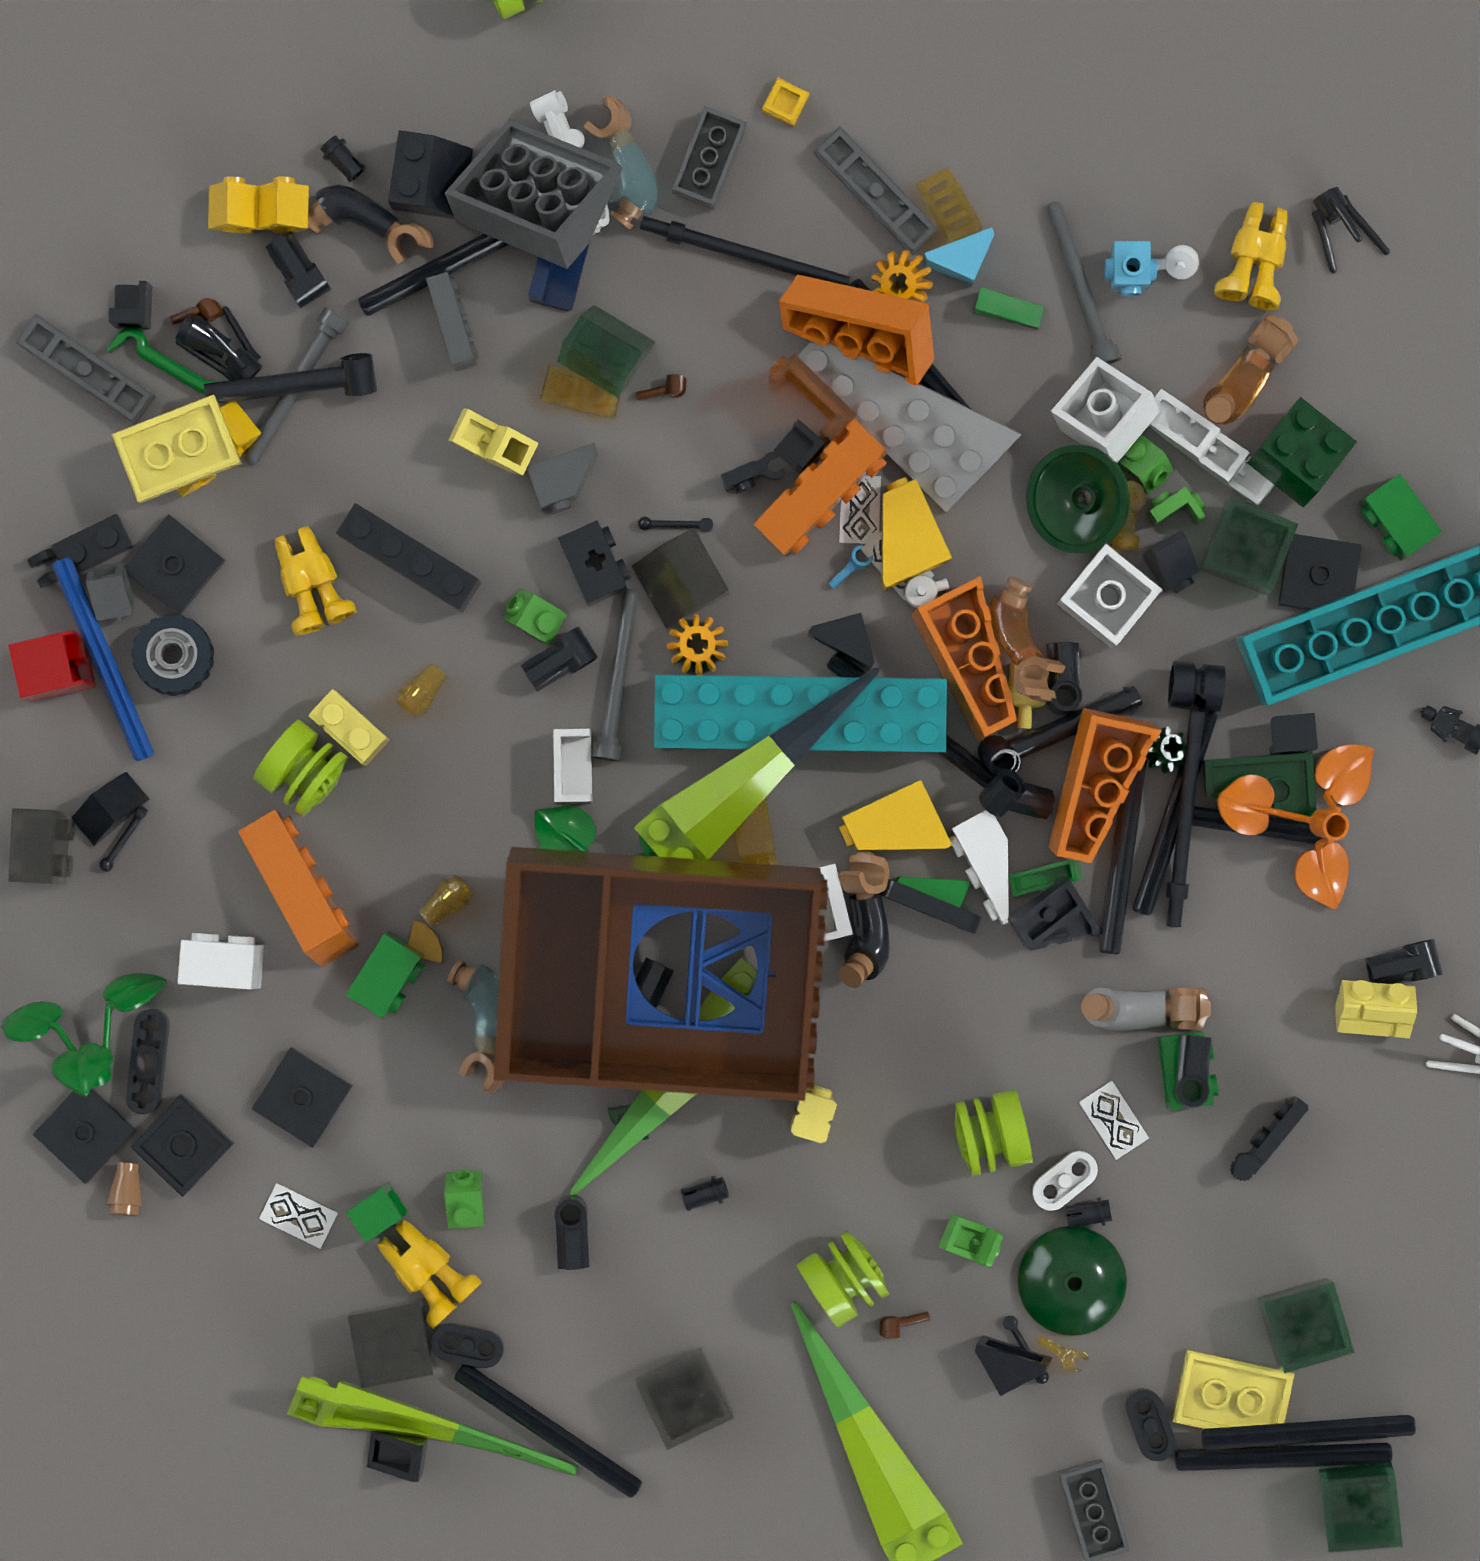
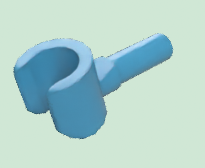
[828,545,873,589]

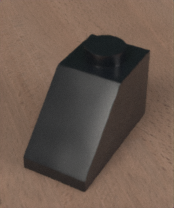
[1142,530,1199,593]

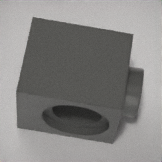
[86,561,134,622]

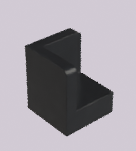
[109,281,152,329]
[774,419,825,474]
[1269,713,1318,754]

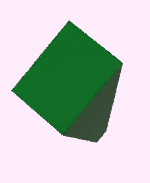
[973,287,1044,329]
[1008,859,1084,897]
[897,876,971,908]

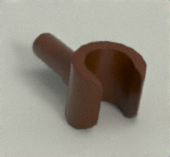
[170,298,223,324]
[636,374,687,400]
[879,1312,930,1339]

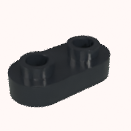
[431,1323,504,1368]
[1125,1388,1175,1461]

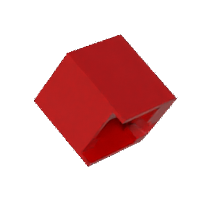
[8,630,96,702]

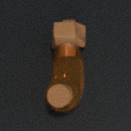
[1203,314,1299,425]
[989,576,1066,702]

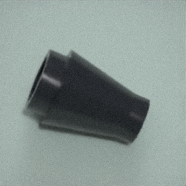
[175,313,232,358]

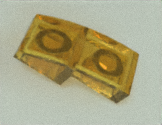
[540,365,623,419]

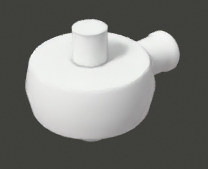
[1156,245,1199,279]
[904,575,949,608]

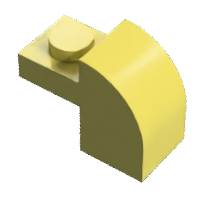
[448,408,539,475]

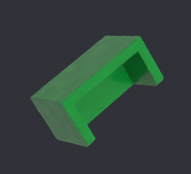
[345,1182,408,1243]

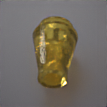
[396,664,447,718]
[419,874,473,927]

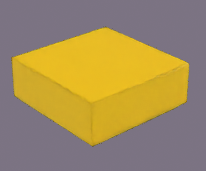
[762,77,810,128]

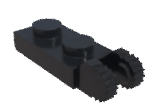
[27,514,134,588]
[1229,1096,1309,1182]

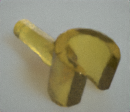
[1037,1335,1089,1372]

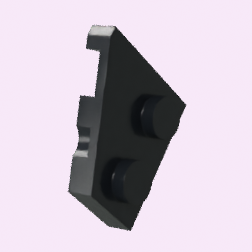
[1007,876,1102,951]

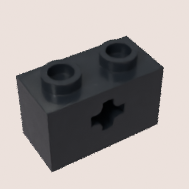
[558,520,631,607]

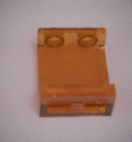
[768,353,857,447]

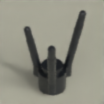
[1311,187,1390,273]
[175,306,263,381]

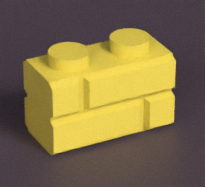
[308,689,390,766]
[1335,980,1417,1039]
[790,1085,837,1143]

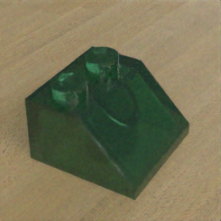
[557,305,655,398]

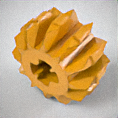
[871,250,933,302]
[667,614,728,676]

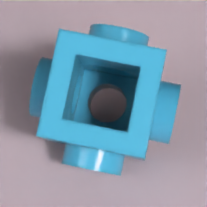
[1104,241,1157,297]

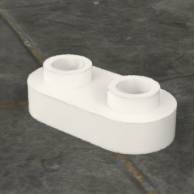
[1032,1150,1098,1211]

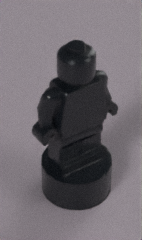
[1420,705,1480,755]

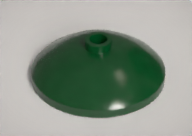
[1026,444,1130,554]
[1017,1226,1127,1336]

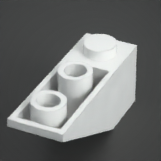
[949,810,1009,925]

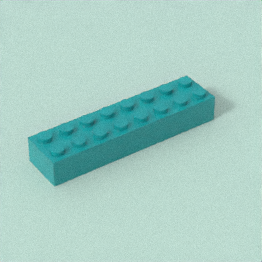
[1235,544,1480,706]
[654,675,947,753]

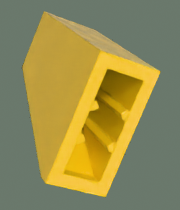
[882,477,952,591]
[838,780,952,851]

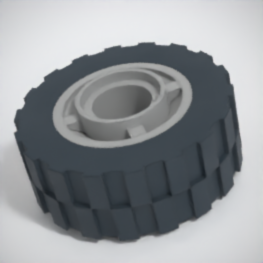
[132,614,214,696]

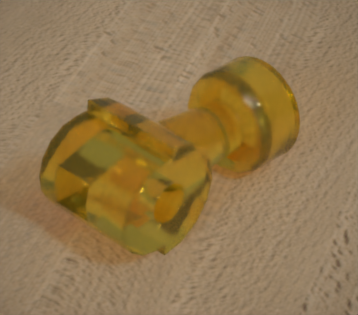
[1110,481,1147,550]

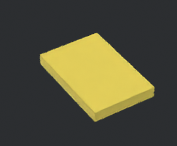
[112,394,242,503]
[1172,1349,1295,1429]

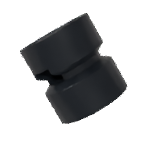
[1168,661,1226,712]

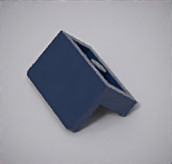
[528,244,589,311]

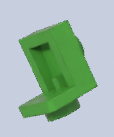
[1117,434,1173,494]
[1146,486,1206,526]
[503,588,567,645]
[444,1169,485,1229]
[938,1213,1003,1268]

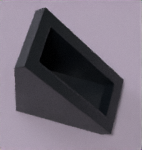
[807,613,875,671]
[71,772,150,846]
[975,1335,1053,1396]
[367,1431,428,1482]

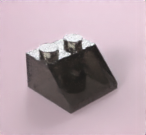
[632,527,729,629]

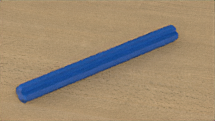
[52,558,154,761]

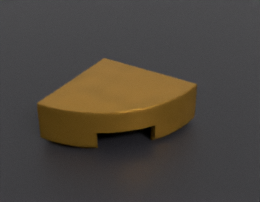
[408,920,443,963]

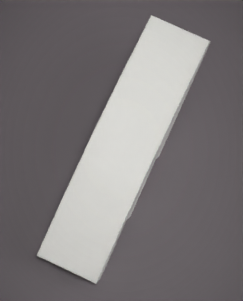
[1149,389,1275,508]

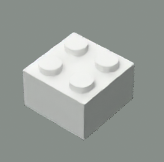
[1051,357,1160,463]
[1056,544,1162,649]
[178,933,264,989]

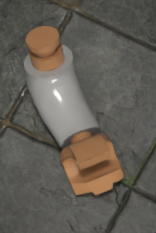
[1081,987,1211,1031]

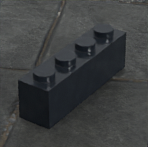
[336,503,481,613]

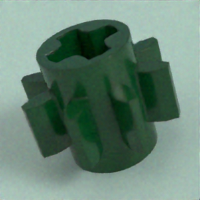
[1147,727,1186,774]

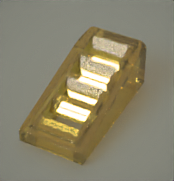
[916,167,983,244]

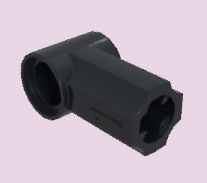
[266,231,331,308]
[521,627,598,692]
[1047,642,1083,716]
[979,769,1056,819]
[1365,939,1443,984]
[635,957,674,1008]
[1173,1035,1211,1108]
[554,1195,590,1270]

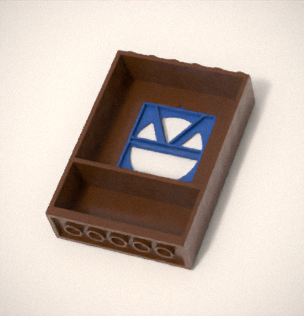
[493,847,828,1101]

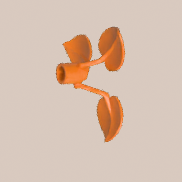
[1217,744,1374,909]

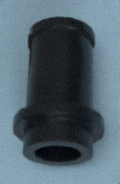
[321,135,366,183]
[681,1175,729,1211]
[1065,1197,1112,1229]

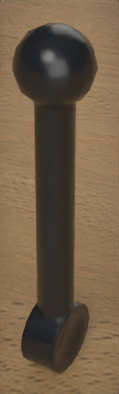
[638,516,713,532]
[99,806,148,872]
[1003,1316,1049,1384]

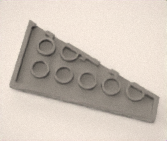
[793,341,1023,512]

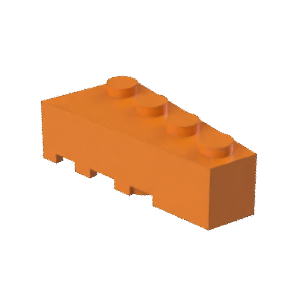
[779,275,934,387]
[753,418,887,556]
[911,576,1017,742]
[1048,708,1162,863]
[238,809,359,968]

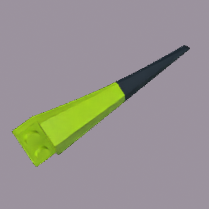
[634,667,880,860]

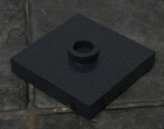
[125,514,225,615]
[1278,533,1362,610]
[252,1047,353,1148]
[32,1088,137,1184]
[130,1094,234,1197]

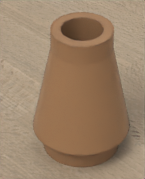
[106,1163,143,1216]

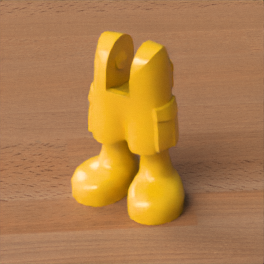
[1214,201,1288,311]
[274,526,357,636]
[377,1220,482,1329]

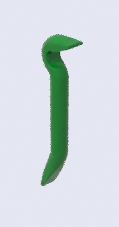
[107,327,214,394]

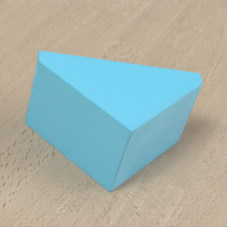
[923,227,994,287]

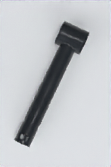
[204,353,377,404]
[978,686,1142,776]

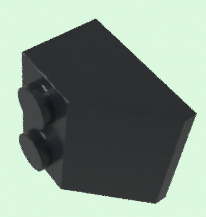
[388,130,473,219]

